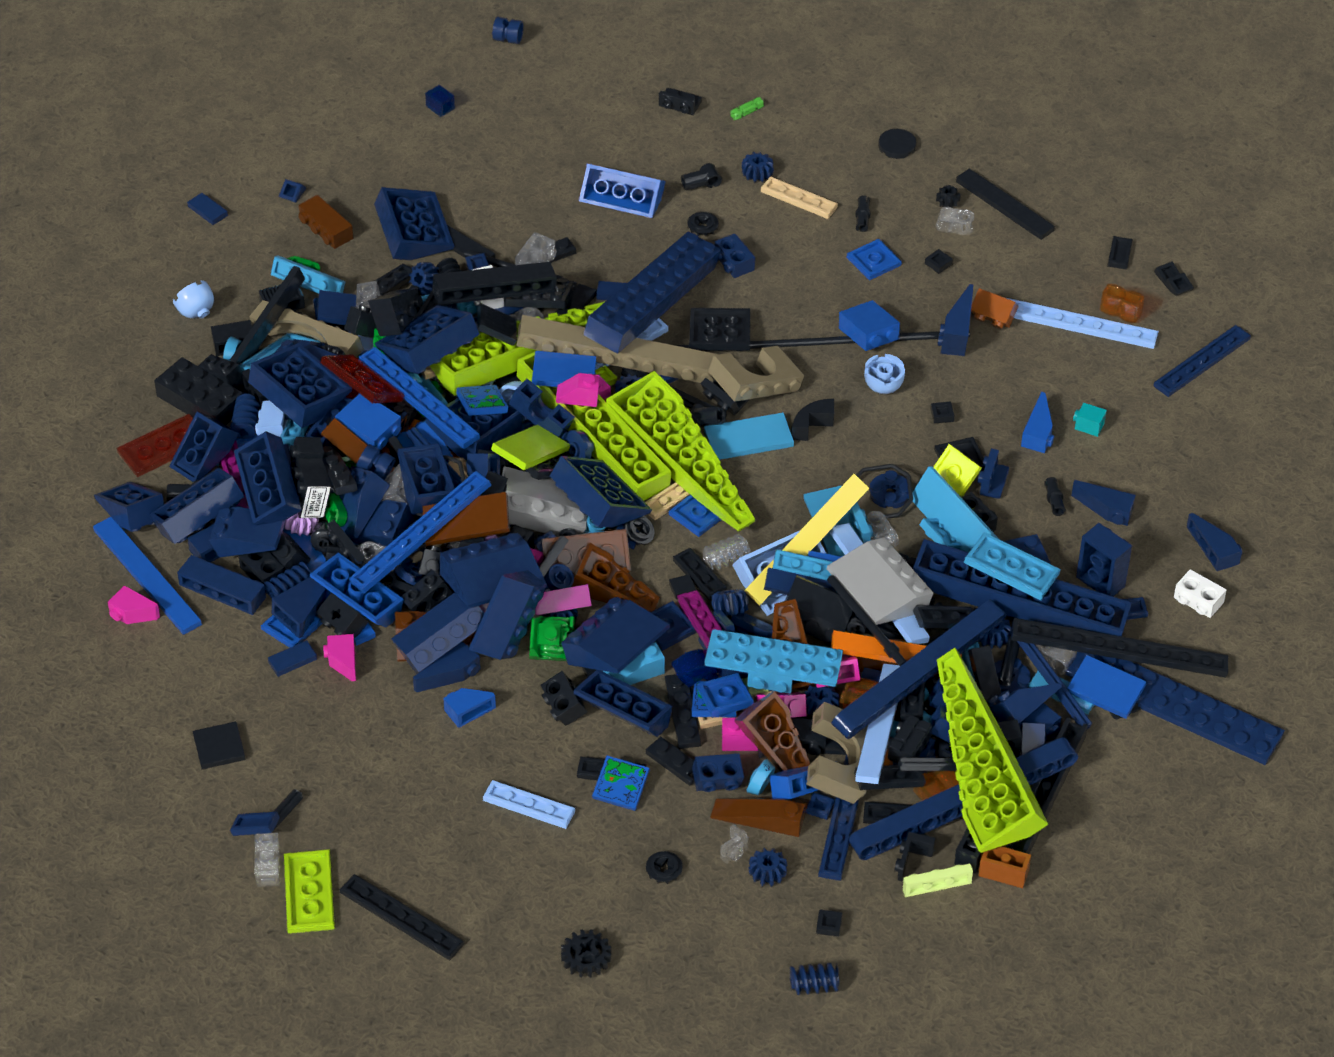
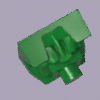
[529,615,576,661]

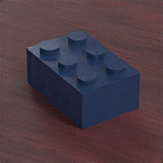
[1076,523,1132,597]

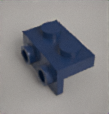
[978,448,1009,499]

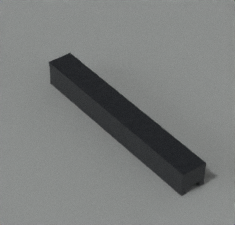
[1004,717,1088,854]

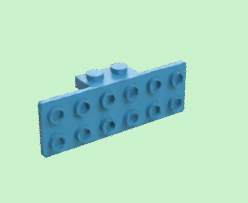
[913,466,1000,552]
[803,486,873,557]
[705,629,843,694]

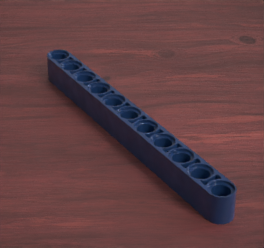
[831,599,1007,739]
[849,738,1078,860]

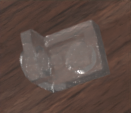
[720,824,748,864]

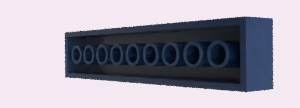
[584,231,721,354]
[913,539,1132,636]

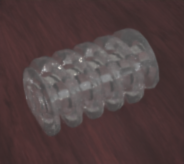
[703,534,751,571]

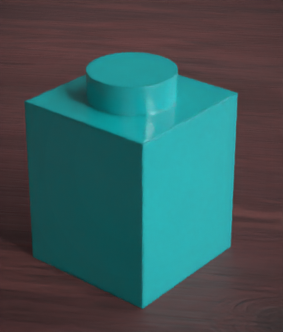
[1073,402,1107,437]

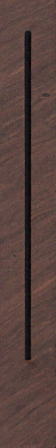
[675,330,970,351]

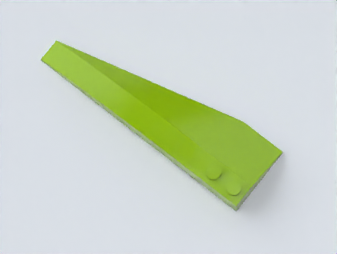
[430,302,604,396]
[606,371,755,532]
[937,648,1048,853]

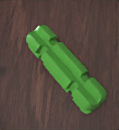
[730,97,764,120]

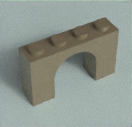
[708,346,804,402]
[806,702,868,804]

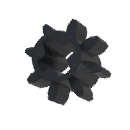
[936,185,961,209]

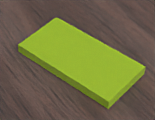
[491,424,570,470]
[284,849,335,933]

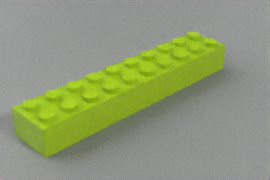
[517,350,671,501]

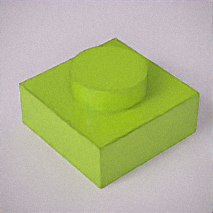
[595,365,617,386]

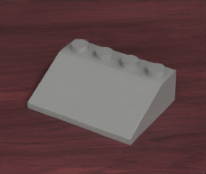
[502,466,587,535]
[827,537,933,625]

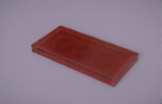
[320,354,404,404]
[117,414,193,477]

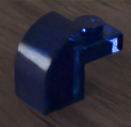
[671,649,719,687]

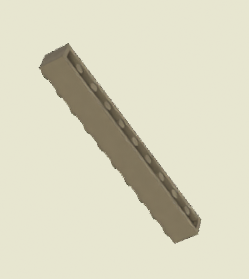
[516,315,719,383]

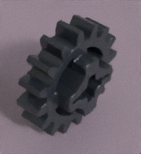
[561,929,612,978]

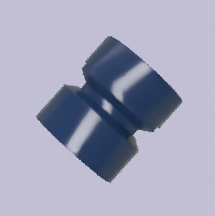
[492,16,524,44]
[356,444,396,481]
[543,564,574,592]

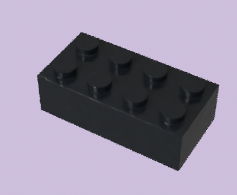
[154,357,243,425]

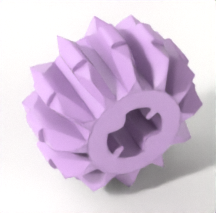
[285,513,319,536]

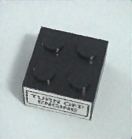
[292,458,332,518]

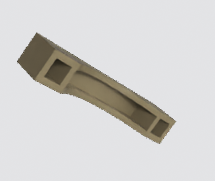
[249,300,364,362]

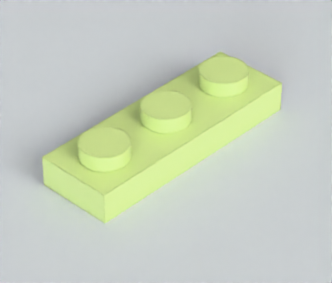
[903,864,973,897]

